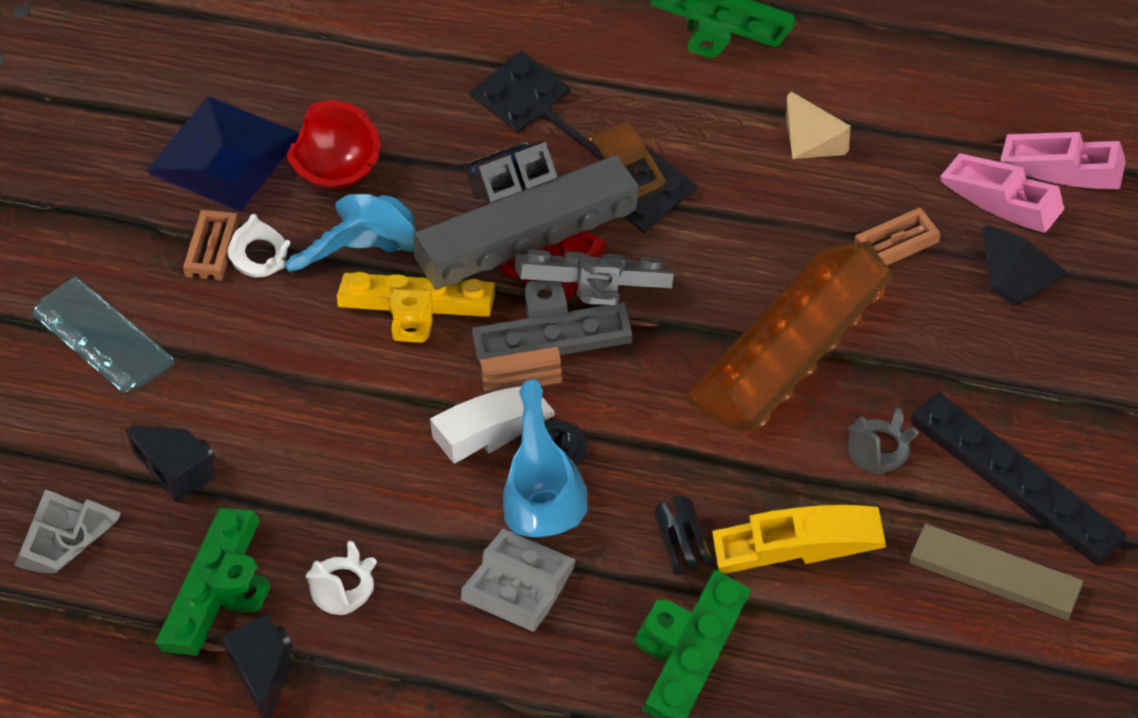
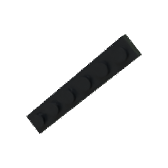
[911,391,1126,567]

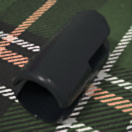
[654,496,713,576]

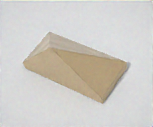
[786,92,851,159]

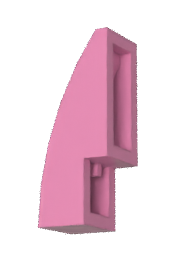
[1000,132,1126,189]
[940,153,1064,233]

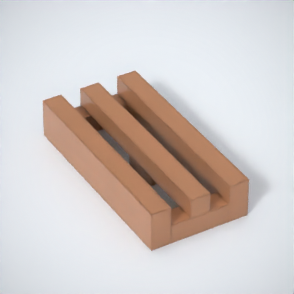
[855,207,941,271]
[183,210,239,281]
[480,347,562,394]

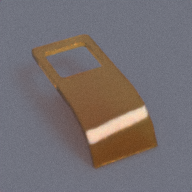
[588,121,666,197]

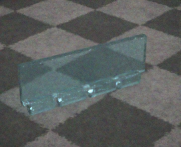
[33,276,174,393]

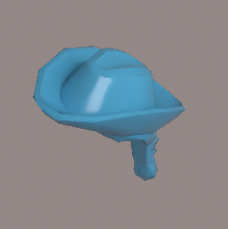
[284,194,418,272]
[503,379,588,538]

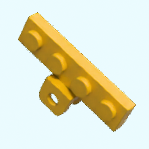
[337,272,495,343]

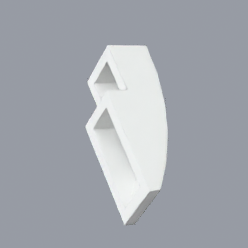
[430,386,555,464]

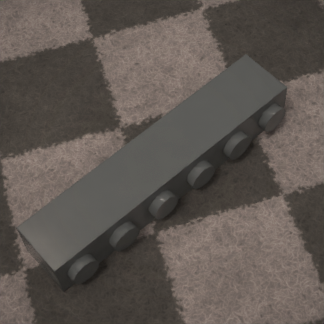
[414,155,639,289]

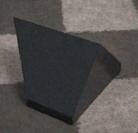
[982,225,1068,306]

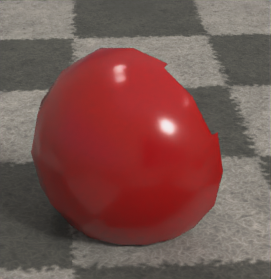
[287,100,381,191]

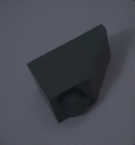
[126,426,216,503]
[222,614,293,718]

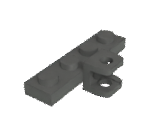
[514,249,674,306]
[472,280,632,369]

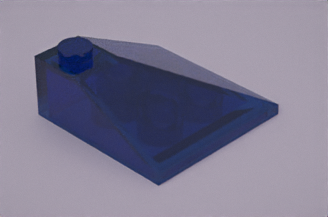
[148,96,299,212]

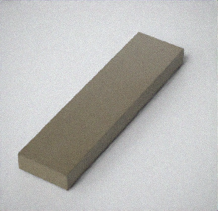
[910,524,1084,621]

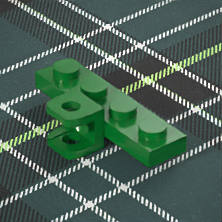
[650,0,795,58]
[155,508,271,656]
[634,569,752,718]

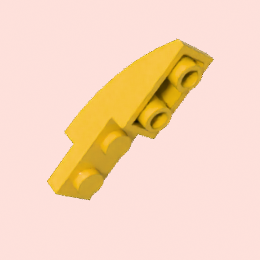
[712,505,886,574]

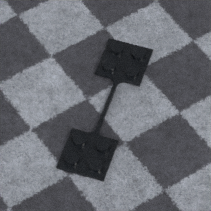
[469,50,698,233]

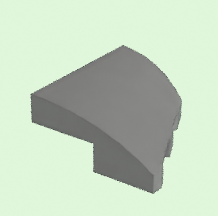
[14,489,121,573]

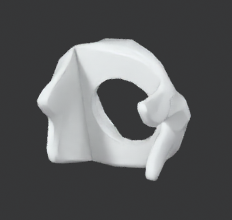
[227,214,290,278]
[306,541,377,615]

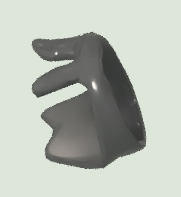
[848,407,918,474]

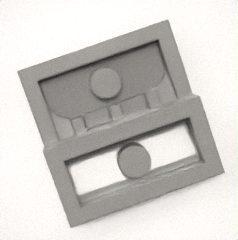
[461,529,575,632]

